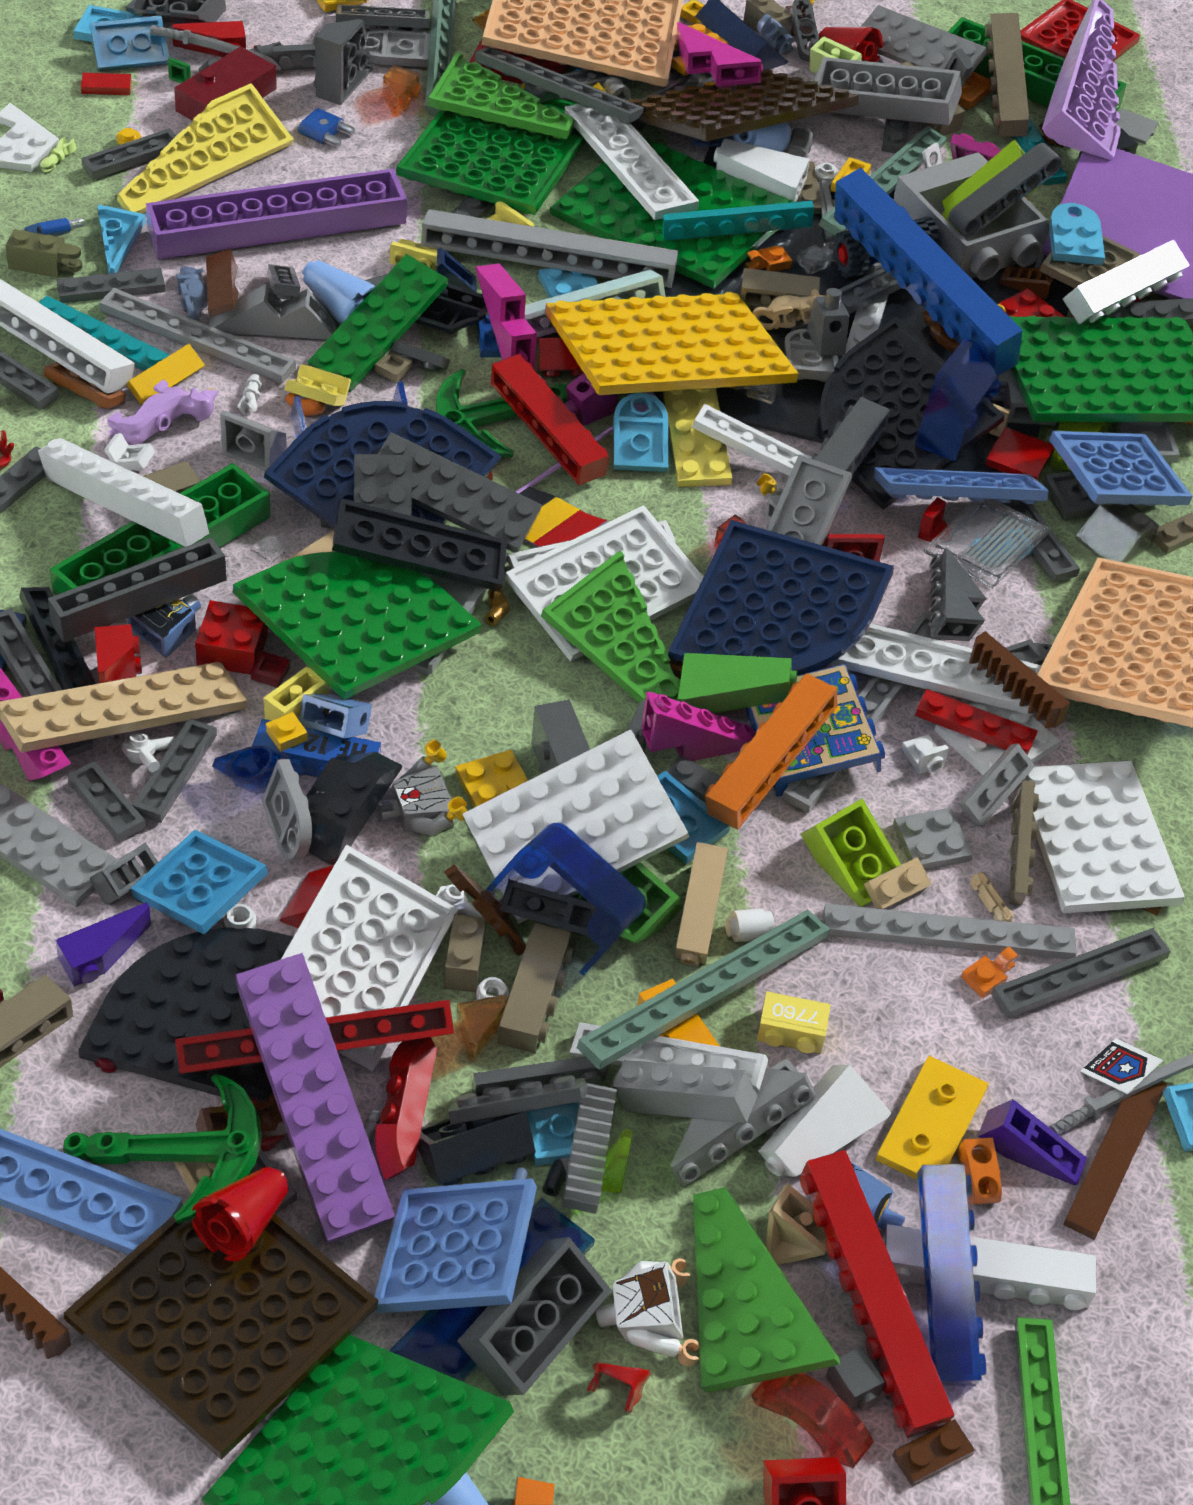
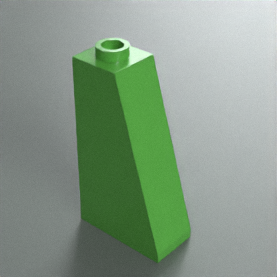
[678,653,797,713]

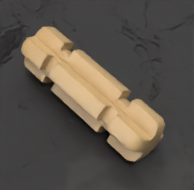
[970,872,1014,922]

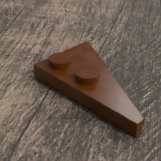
[444,864,526,956]

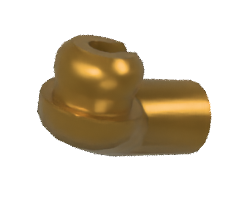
[484,589,510,626]

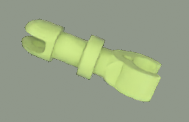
[40,137,76,173]

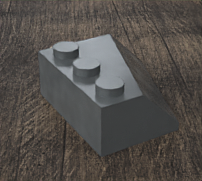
[126,0,226,23]
[313,19,374,105]

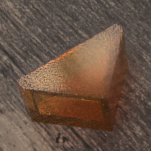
[456,995,508,1062]

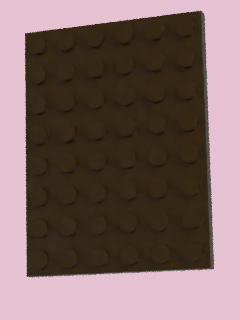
[628,69,859,141]

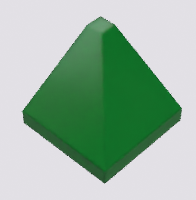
[168,57,191,83]

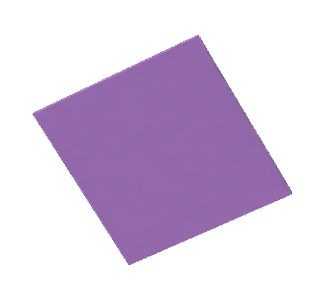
[1041,148,1193,299]

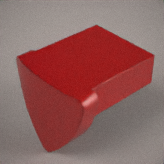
[918,497,952,543]

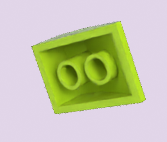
[800,798,901,907]

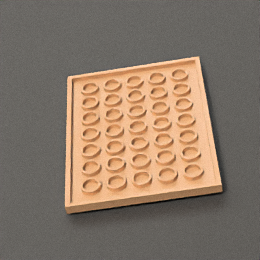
[481,0,683,87]
[1037,557,1193,728]

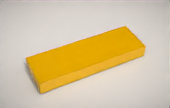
[126,343,205,406]

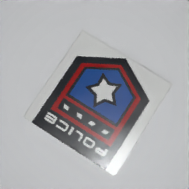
[1080,1039,1163,1094]

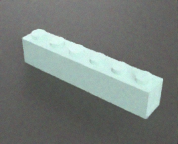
[525,270,666,338]

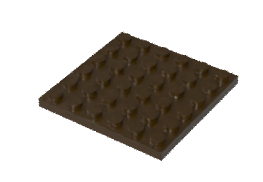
[64,1213,378,1460]

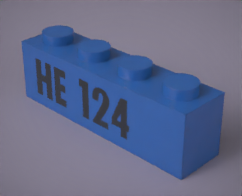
[252,719,381,777]

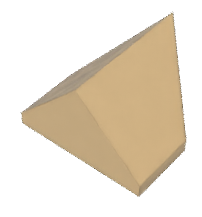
[765,1183,827,1265]

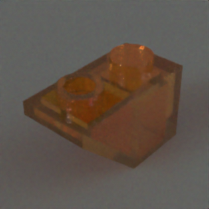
[383,65,421,117]

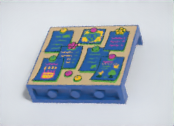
[745,664,885,797]

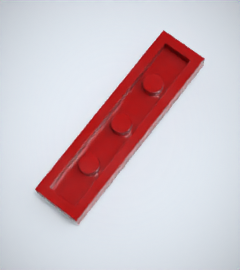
[915,689,1038,755]

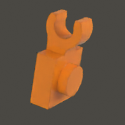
[745,245,793,272]
[961,947,1018,999]

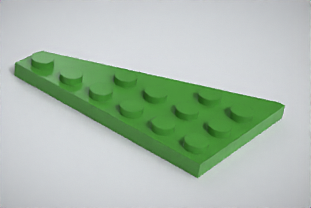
[428,52,574,139]
[541,551,680,703]
[693,1187,840,1392]

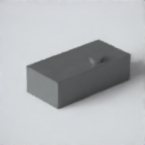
[531,699,590,773]
[457,1237,612,1395]

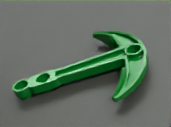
[436,369,573,458]
[63,1074,262,1224]

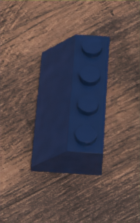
[695,0,788,70]

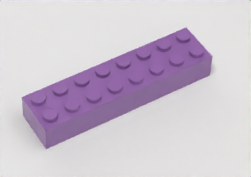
[236,953,395,1245]

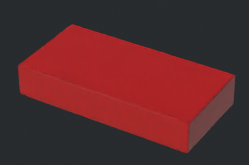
[81,72,132,95]

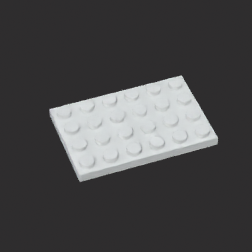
[505,505,703,662]
[462,729,689,924]
[1019,761,1185,914]
[281,845,458,1071]

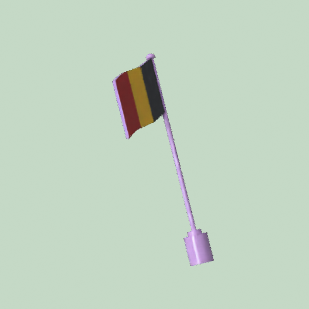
[516,392,657,548]

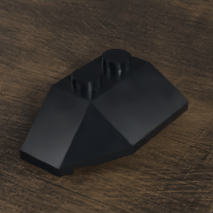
[415,283,488,334]
[306,752,402,865]

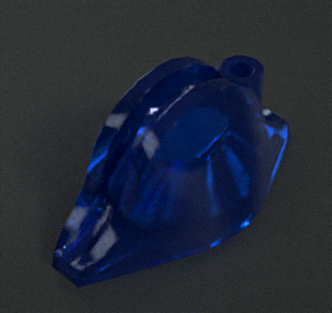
[212,746,289,794]

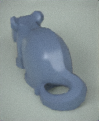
[757,14,794,54]
[176,266,208,321]

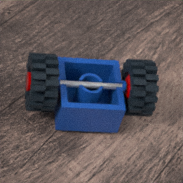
[833,207,942,278]

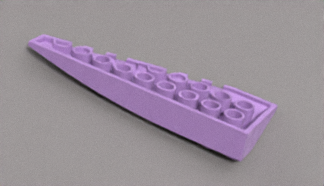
[1042,0,1121,160]

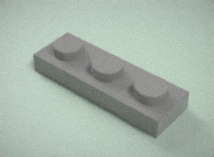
[958,743,1035,826]

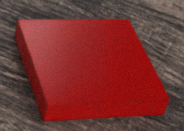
[985,427,1054,480]

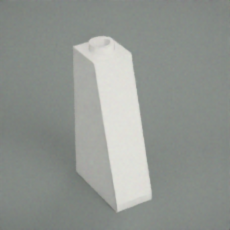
[714,138,809,202]
[758,1064,891,1177]

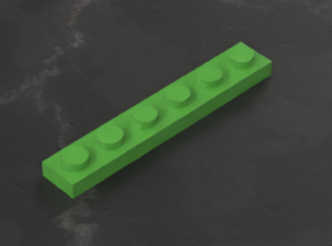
[1014,1317,1071,1505]

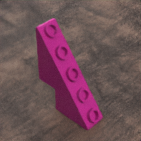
[676,22,763,87]
[475,264,537,369]
[0,668,71,781]
[641,691,755,761]

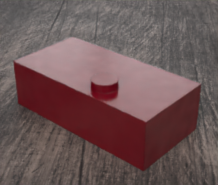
[174,46,277,121]

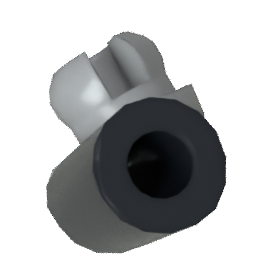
[542,1157,569,1197]

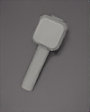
[786,127,813,158]

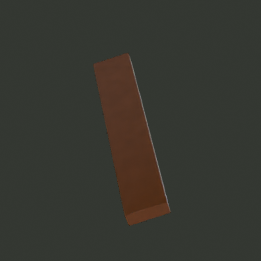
[1063,1081,1167,1240]

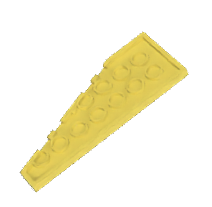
[117,83,294,214]

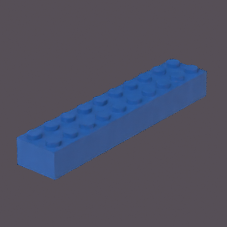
[834,168,1023,379]

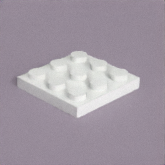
[934,701,1060,775]

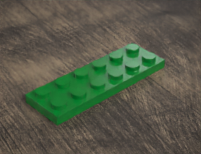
[308,254,448,392]

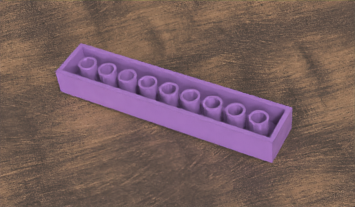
[146,169,407,260]

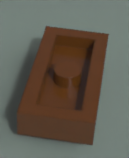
[892,1419,975,1487]

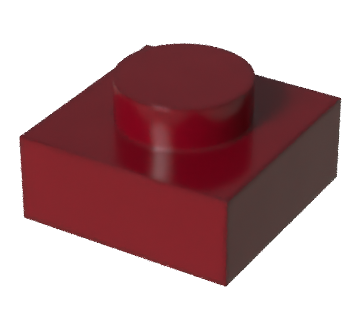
[250,651,290,688]

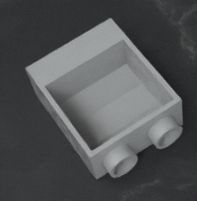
[893,152,1048,280]

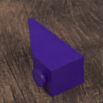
[55,902,151,986]
[978,1099,1087,1186]

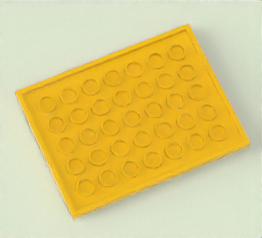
[545,292,799,395]

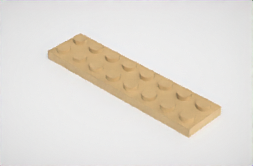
[0,662,247,753]

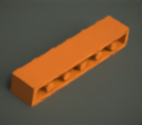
[705,673,837,830]

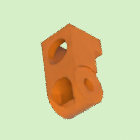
[956,1137,1002,1205]

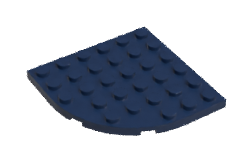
[264,401,501,529]
[668,520,894,675]

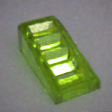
[601,1128,633,1194]

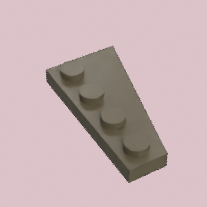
[1009,780,1039,905]

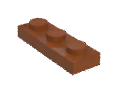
[43,362,126,409]

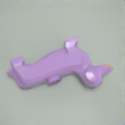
[107,379,218,445]

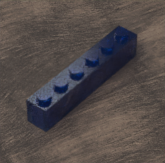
[917,1164,986,1386]

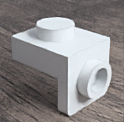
[105,433,155,471]

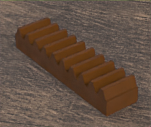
[969,631,1071,729]
[0,1267,71,1359]

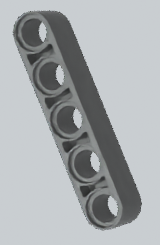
[948,143,1062,237]

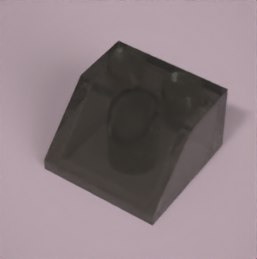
[1075,503,1159,563]

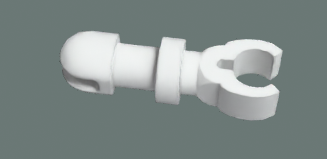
[237,374,262,416]

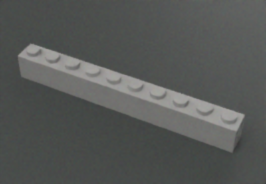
[421,209,678,288]

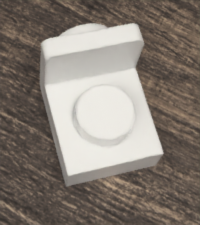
[901,734,949,774]

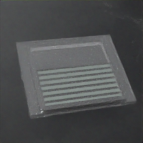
[924,498,1050,589]

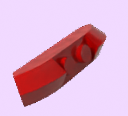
[375,1038,437,1181]

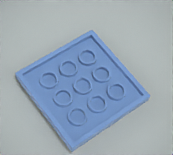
[1049,431,1193,506]
[374,1178,537,1313]

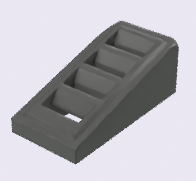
[90,842,159,904]

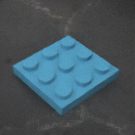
[130,830,268,934]

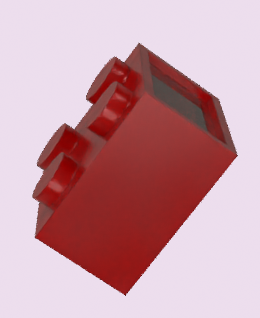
[195,600,269,675]

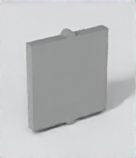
[1116,109,1159,144]

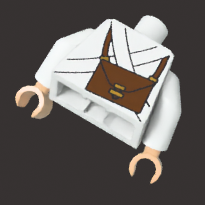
[596,1258,700,1367]

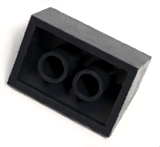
[418,1112,536,1186]

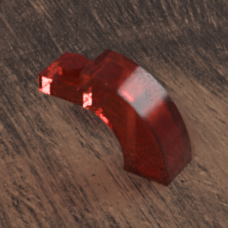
[751,1373,874,1469]

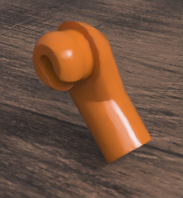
[285,392,325,417]

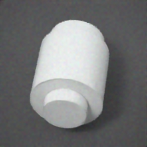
[725,908,775,943]

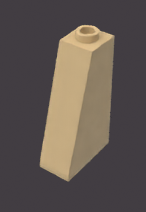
[674,842,728,966]

